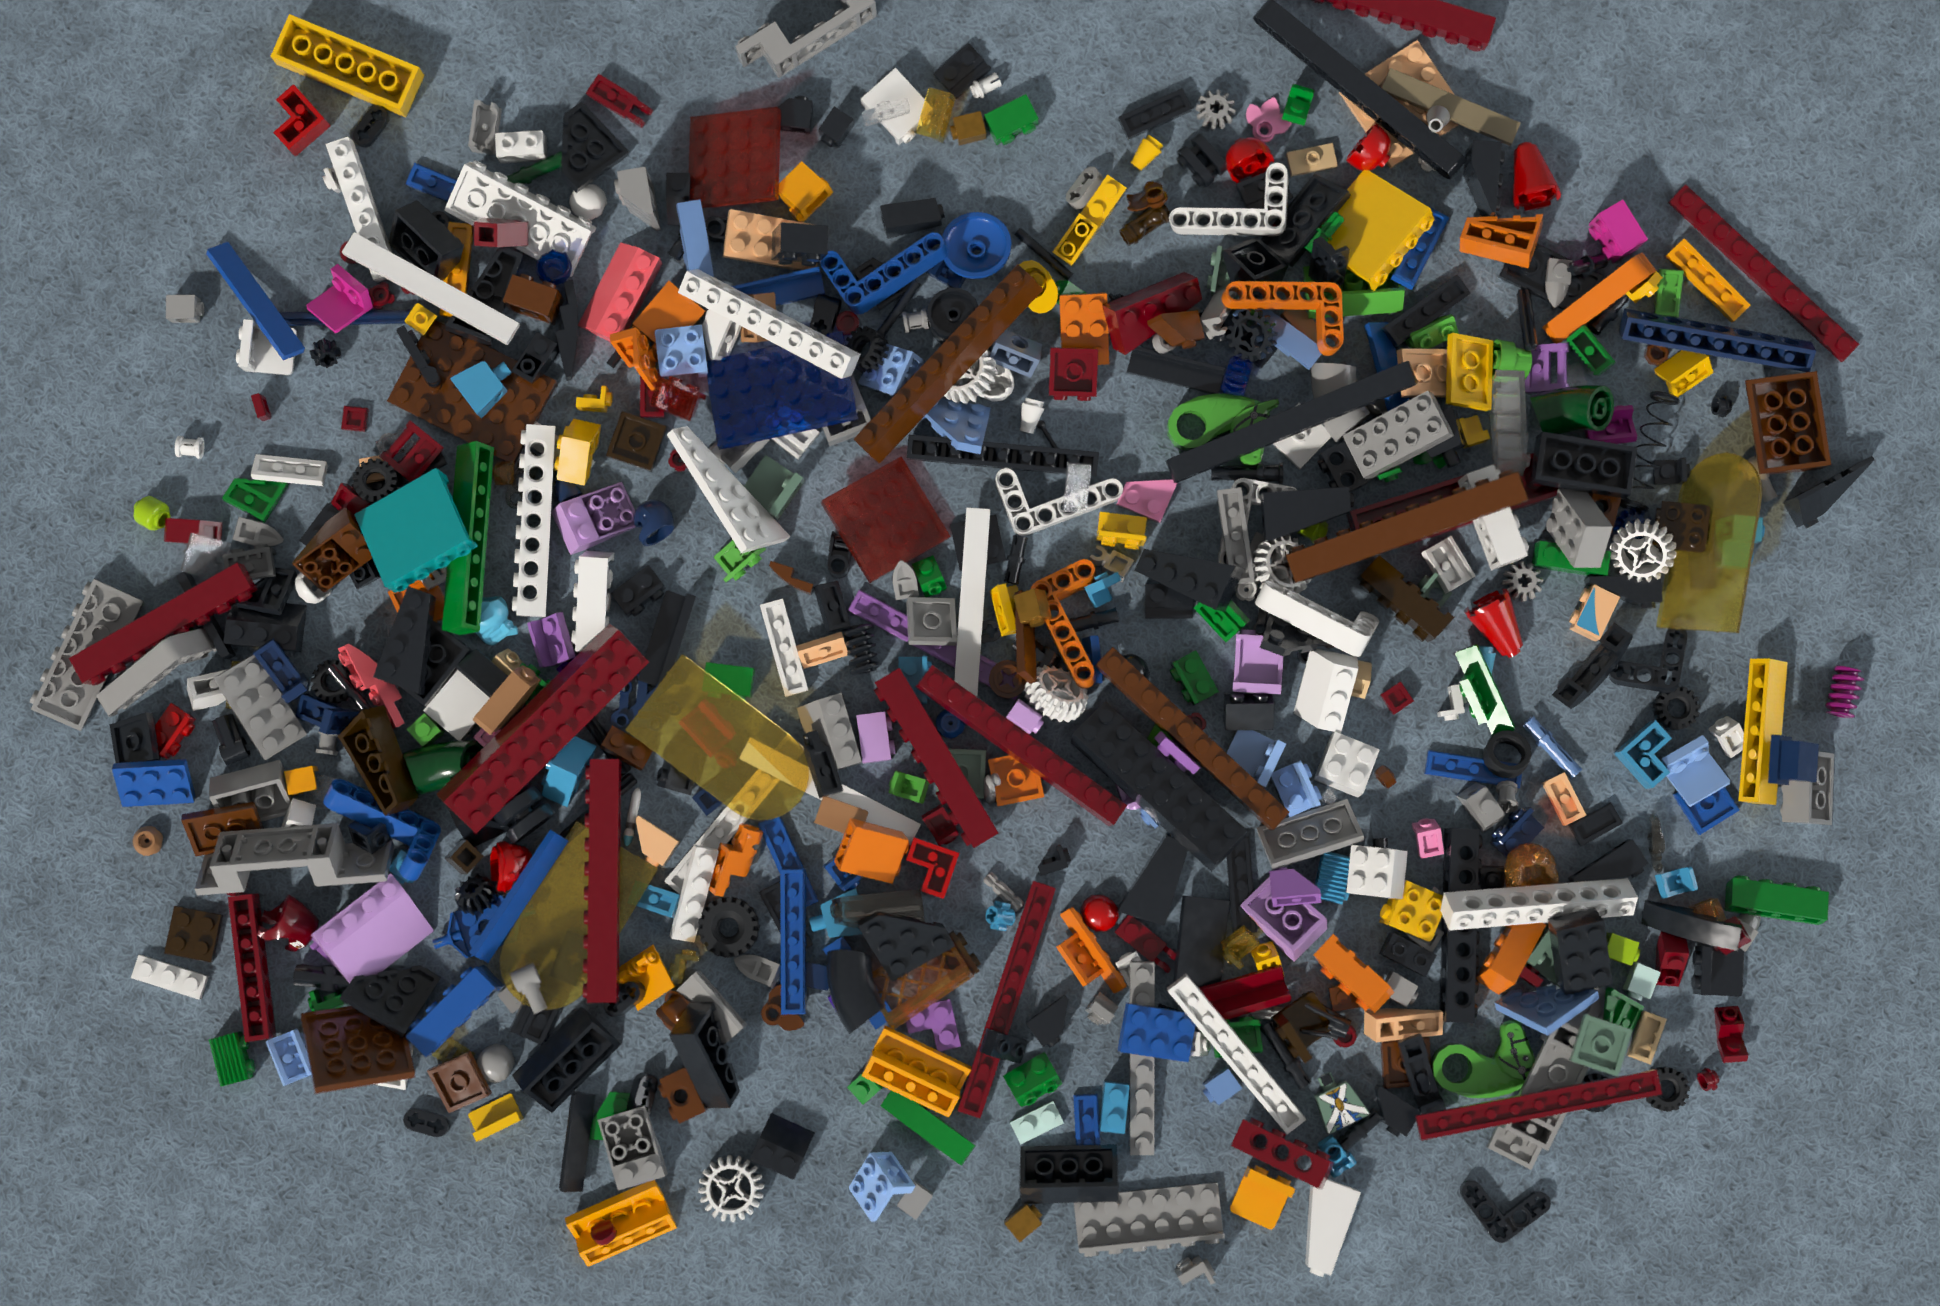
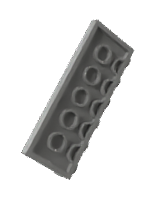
[30,579,144,731]
[1074,1182,1225,1257]

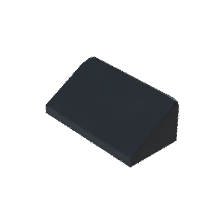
[456,649,508,698]

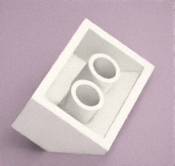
[1294,649,1358,733]

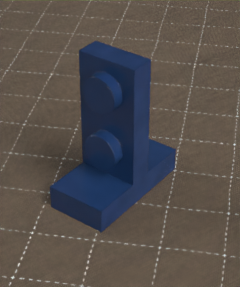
[253,638,309,704]
[295,694,361,735]

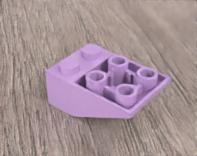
[551,482,635,555]

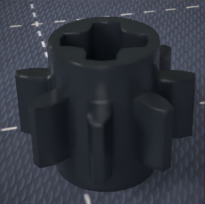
[310,338,341,368]

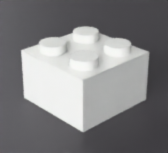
[1313,731,1380,798]
[1346,845,1408,899]

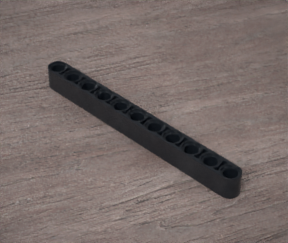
[1253,0,1466,180]
[1166,361,1418,483]

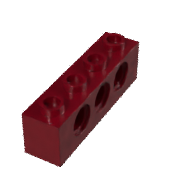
[1231,1117,1334,1189]

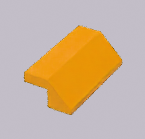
[862,1025,971,1118]
[565,1180,677,1267]

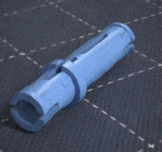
[1522,716,1582,779]

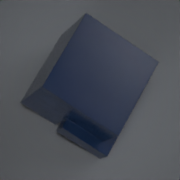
[1768,735,1819,785]

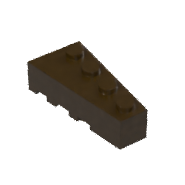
[1357,555,1455,642]
[338,705,419,816]

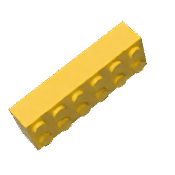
[270,14,425,117]

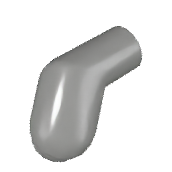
[984,773,1001,804]

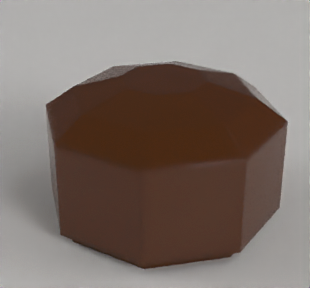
[1644,344,1669,366]
[1374,765,1397,789]

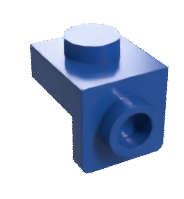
[823,856,863,891]

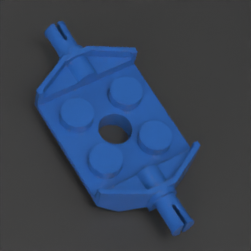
[432,895,537,958]

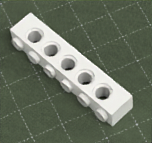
[326,137,392,283]

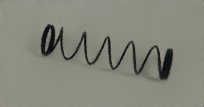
[1619,391,1680,513]

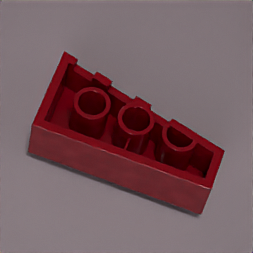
[1102,272,1202,355]

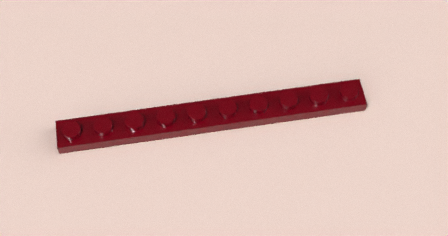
[1668,184,1859,362]
[957,881,1056,1118]
[1415,1069,1662,1140]

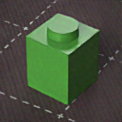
[407,713,445,747]

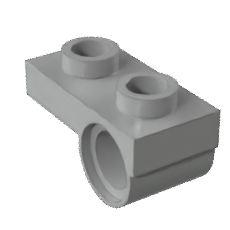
[1085,992,1119,1025]

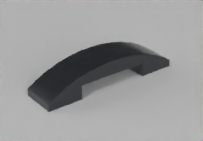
[1552,623,1633,709]
[1397,1033,1446,1114]

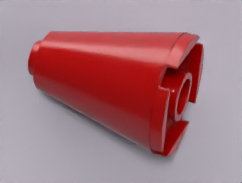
[1513,142,1561,211]
[1464,589,1523,658]

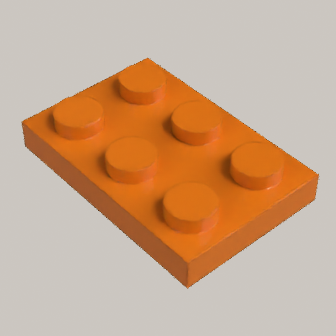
[1059,292,1109,365]

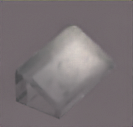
[1062,462,1091,512]

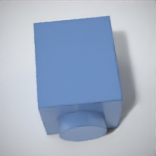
[1203,1067,1242,1105]

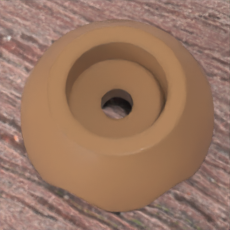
[133,826,163,856]

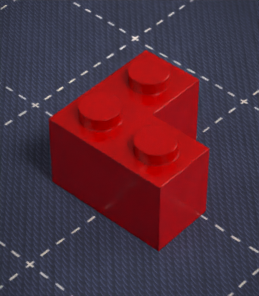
[273,84,331,157]
[906,837,960,899]

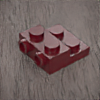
[1049,347,1098,401]

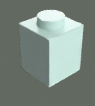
[1623,962,1661,1001]

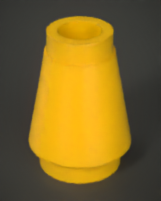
[1130,135,1163,171]

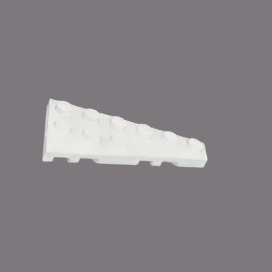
[667,426,791,554]

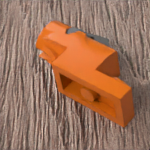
[709,823,763,897]

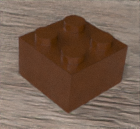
[503,273,564,325]

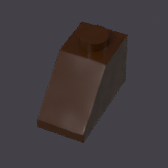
[1147,310,1205,349]

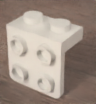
[236,319,297,375]

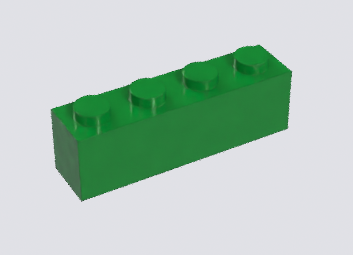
[1725,875,1829,925]

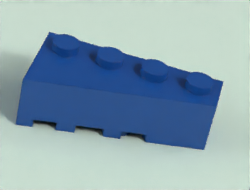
[405,965,504,1057]

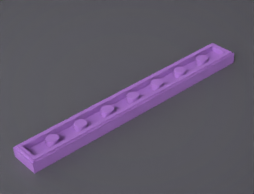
[848,590,1018,700]

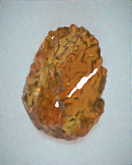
[1504,842,1559,888]

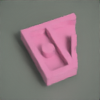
[1116,479,1177,523]

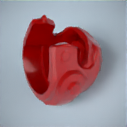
[490,841,532,893]

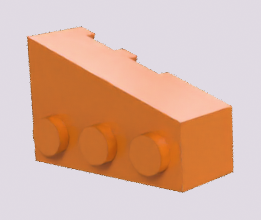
[1460,214,1543,268]
[1476,923,1546,995]
[1314,934,1394,1013]

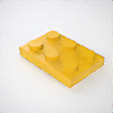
[1446,333,1493,411]

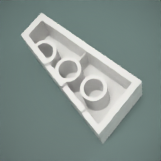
[571,551,615,652]

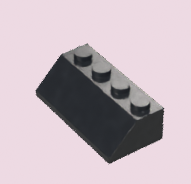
[512,1007,621,1113]
[1020,1144,1119,1204]

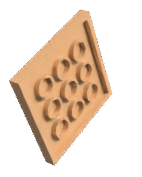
[1339,40,1459,169]

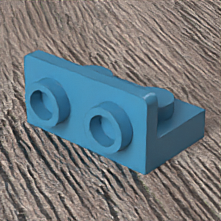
[899,656,932,705]

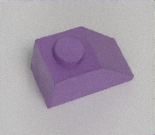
[1269,867,1321,907]

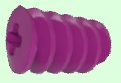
[1825,666,1864,718]

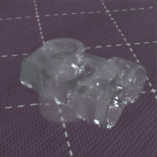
[375,426,414,455]

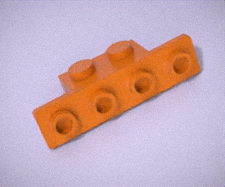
[1056,907,1127,994]

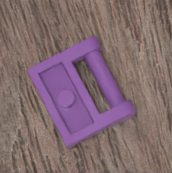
[1525,343,1569,394]

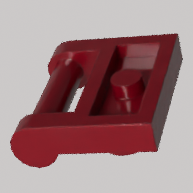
[379,420,444,482]

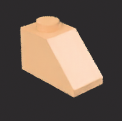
[635,816,680,867]

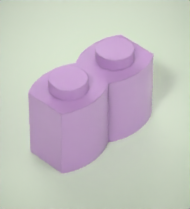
[1006,699,1044,735]

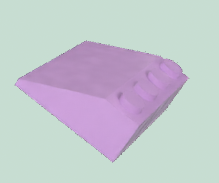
[311,873,434,983]

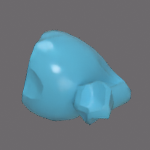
[476,596,518,646]

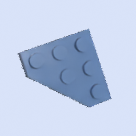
[922,398,991,454]
[1494,985,1600,1036]

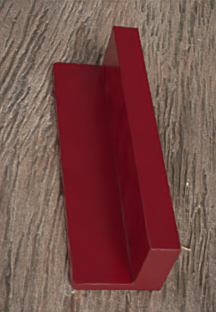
[1199,965,1292,1020]

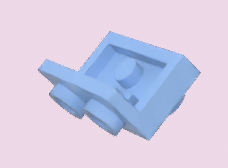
[266,1028,311,1086]

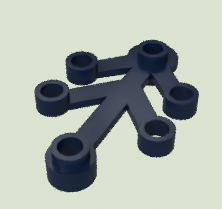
[610,665,688,733]

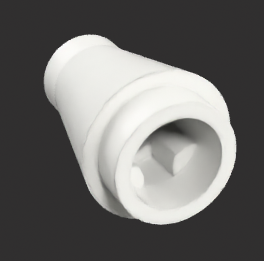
[1020,398,1044,434]

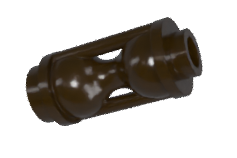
[1119,204,1170,246]

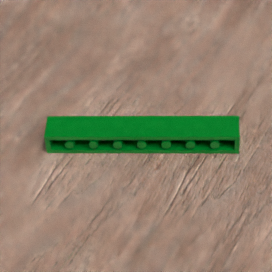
[442,441,494,635]

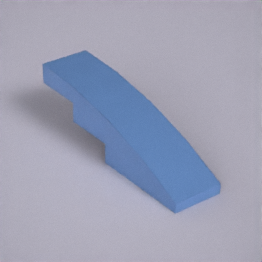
[676,200,714,277]
[1233,309,1322,370]

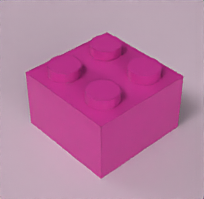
[1588,199,1648,264]

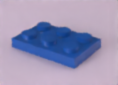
[112,759,196,807]
[1117,1002,1195,1062]

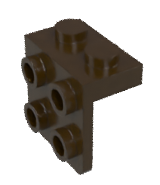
[1652,501,1711,553]
[1272,991,1332,1063]

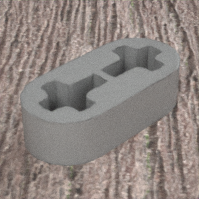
[1066,167,1104,210]

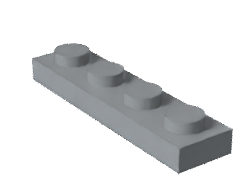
[1217,487,1255,585]

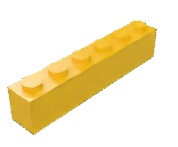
[1738,658,1788,805]

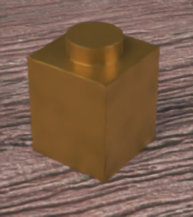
[950,111,986,146]
[1014,588,1052,627]
[1004,1204,1043,1243]

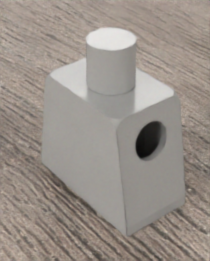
[1456,783,1505,833]

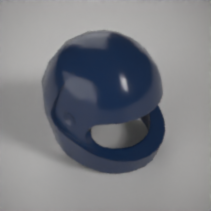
[634,499,675,546]

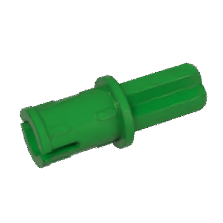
[1304,212,1344,253]

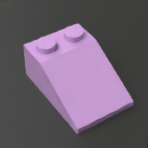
[1241,877,1327,961]

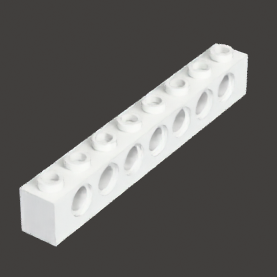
[678,269,861,379]
[512,424,555,617]
[1440,878,1638,930]

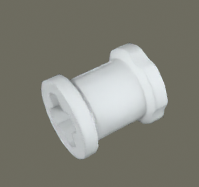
[175,436,204,459]

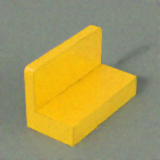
[1654,350,1714,397]
[990,584,1019,637]
[468,1093,524,1142]

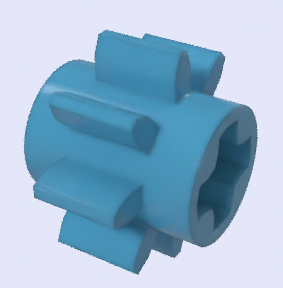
[986,901,1015,931]

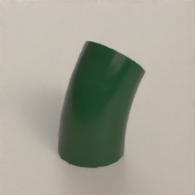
[1529,385,1614,434]
[402,740,483,796]

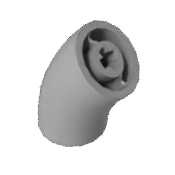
[1311,363,1371,442]

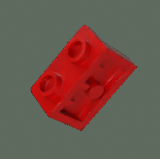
[155,703,196,759]

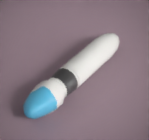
[623,788,641,846]

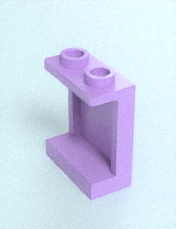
[1233,629,1283,694]

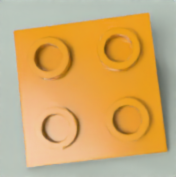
[619,945,675,1011]

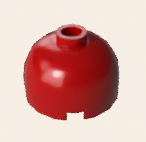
[1346,123,1391,171]
[1225,137,1274,183]

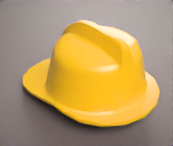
[1019,260,1058,313]

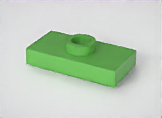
[1654,268,1684,318]

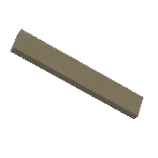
[1382,68,1521,146]

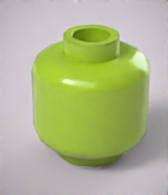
[133,496,170,531]

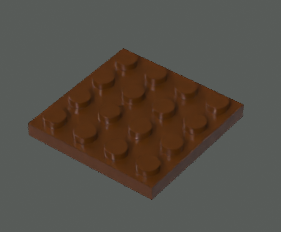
[301,1006,415,1094]

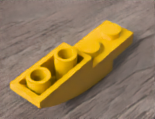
[1053,174,1127,266]

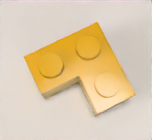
[554,419,601,486]

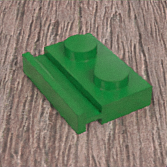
[1194,600,1250,642]

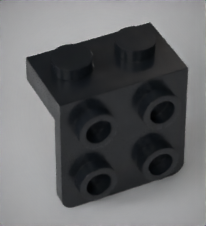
[1691,946,1744,997]

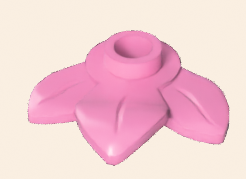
[1246,98,1292,142]

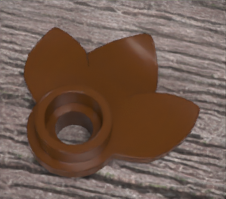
[1126,181,1168,211]
[761,985,807,1031]

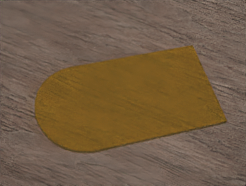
[1656,452,1762,633]
[626,654,809,820]
[500,821,658,1010]

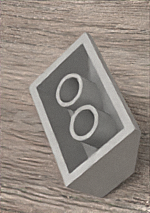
[614,167,661,230]
[797,693,863,770]
[1780,751,1834,825]
[209,760,293,822]
[676,971,747,1043]

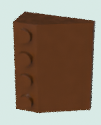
[1745,371,1831,474]

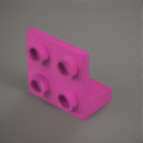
[306,264,373,333]

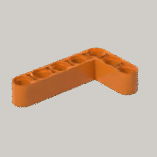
[1542,252,1657,344]
[1221,281,1344,356]
[1031,559,1096,689]

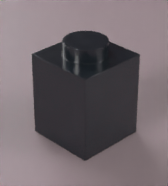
[818,106,854,148]

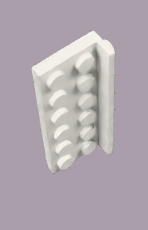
[444,161,596,277]

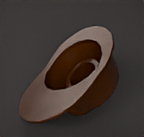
[656,990,690,1031]

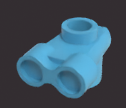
[1318,1135,1357,1178]

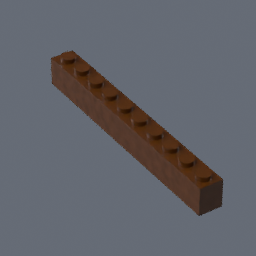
[853,264,1043,464]
[1286,469,1529,583]
[1094,647,1289,830]

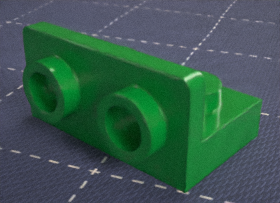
[1169,650,1219,706]

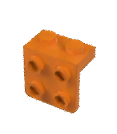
[610,327,659,391]

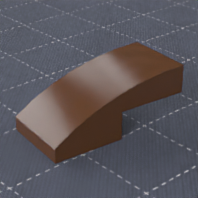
[769,561,814,595]

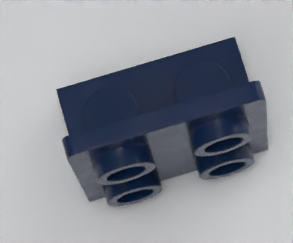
[1490,807,1545,862]

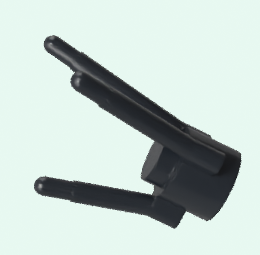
[1301,993,1352,1041]

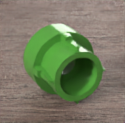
[1492,339,1532,382]

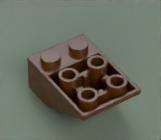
[292,507,372,593]

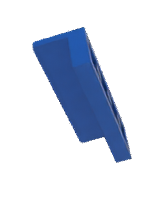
[731,267,826,306]

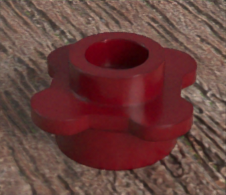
[368,282,395,310]

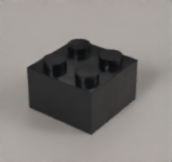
[772,222,828,266]

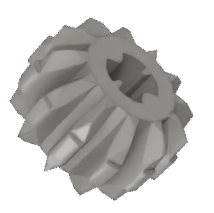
[1196,89,1236,131]
[1502,561,1544,602]

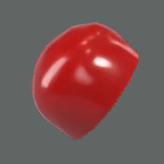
[1080,894,1119,932]

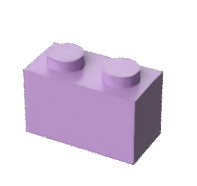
[856,712,896,764]

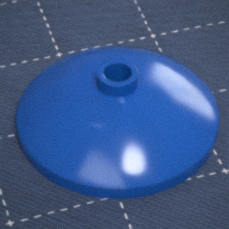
[942,212,1011,279]

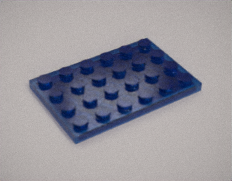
[706,331,859,450]

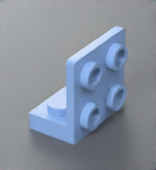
[655,325,708,377]
[859,344,926,397]
[1227,730,1286,788]
[1662,735,1730,806]
[1271,761,1322,817]
[849,1152,916,1222]

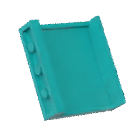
[354,468,477,593]

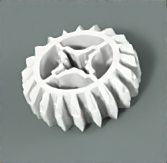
[944,349,998,404]
[1610,519,1677,583]
[1252,535,1312,594]
[1024,665,1089,723]
[698,1155,764,1222]

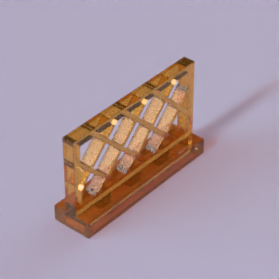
[873,947,974,1029]

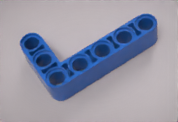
[820,232,948,315]
[323,779,441,881]

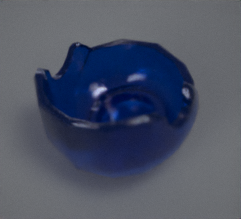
[536,249,572,285]

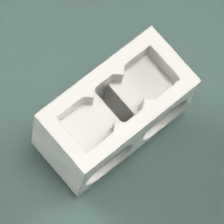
[495,130,547,163]

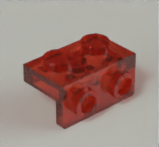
[649,376,707,421]

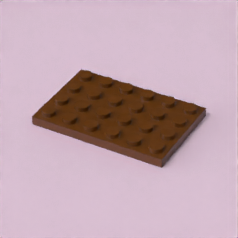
[387,320,558,465]

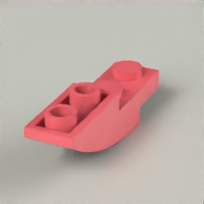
[338,644,405,729]

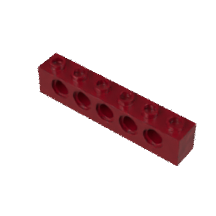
[228,893,276,1042]

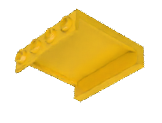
[1328,170,1435,291]

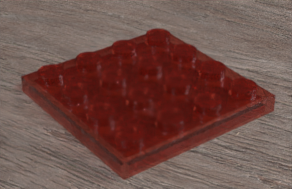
[689,107,781,208]
[820,456,951,583]

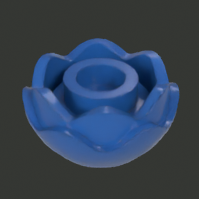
[936,709,965,739]

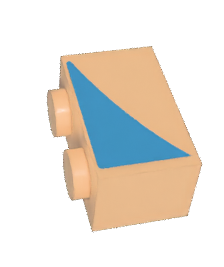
[1569,584,1620,641]

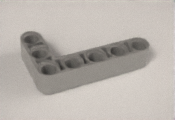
[96,628,217,717]

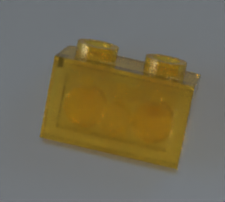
[916,88,956,143]

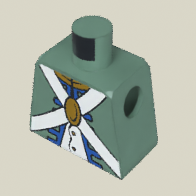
[1314,1072,1370,1134]

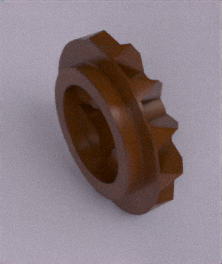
[989,660,1027,698]

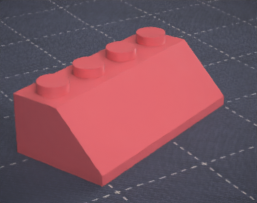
[578,243,662,342]

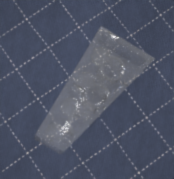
[1488,370,1530,476]

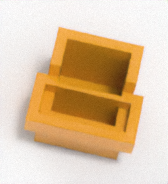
[775,161,834,222]

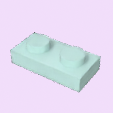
[1010,1101,1064,1144]

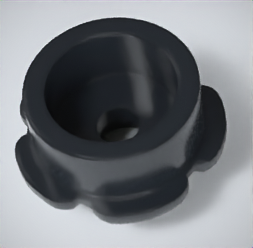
[1711,394,1732,418]

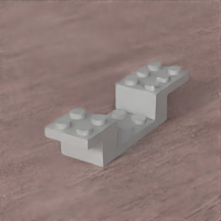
[735,0,877,78]
[195,823,395,895]
[1486,987,1606,1170]

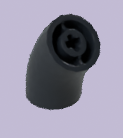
[826,950,886,1034]

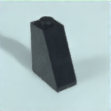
[880,198,945,239]

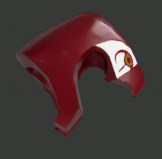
[257,894,319,952]

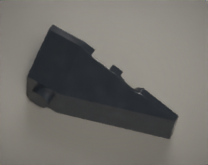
[1783,456,1875,528]

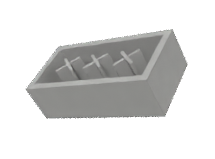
[1343,391,1454,480]

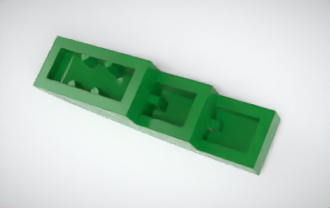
[880,1090,976,1166]

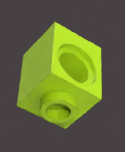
[1606,933,1640,966]

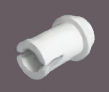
[970,73,1002,99]

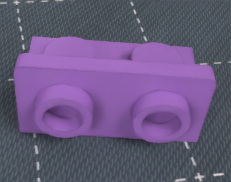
[527,612,576,668]

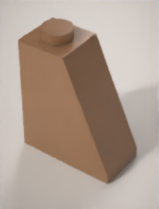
[472,665,541,735]

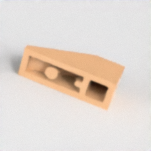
[1364,1008,1443,1042]

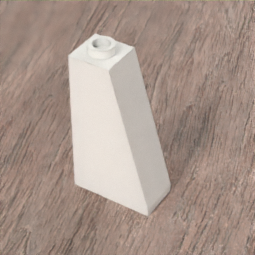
[1305,1179,1361,1277]

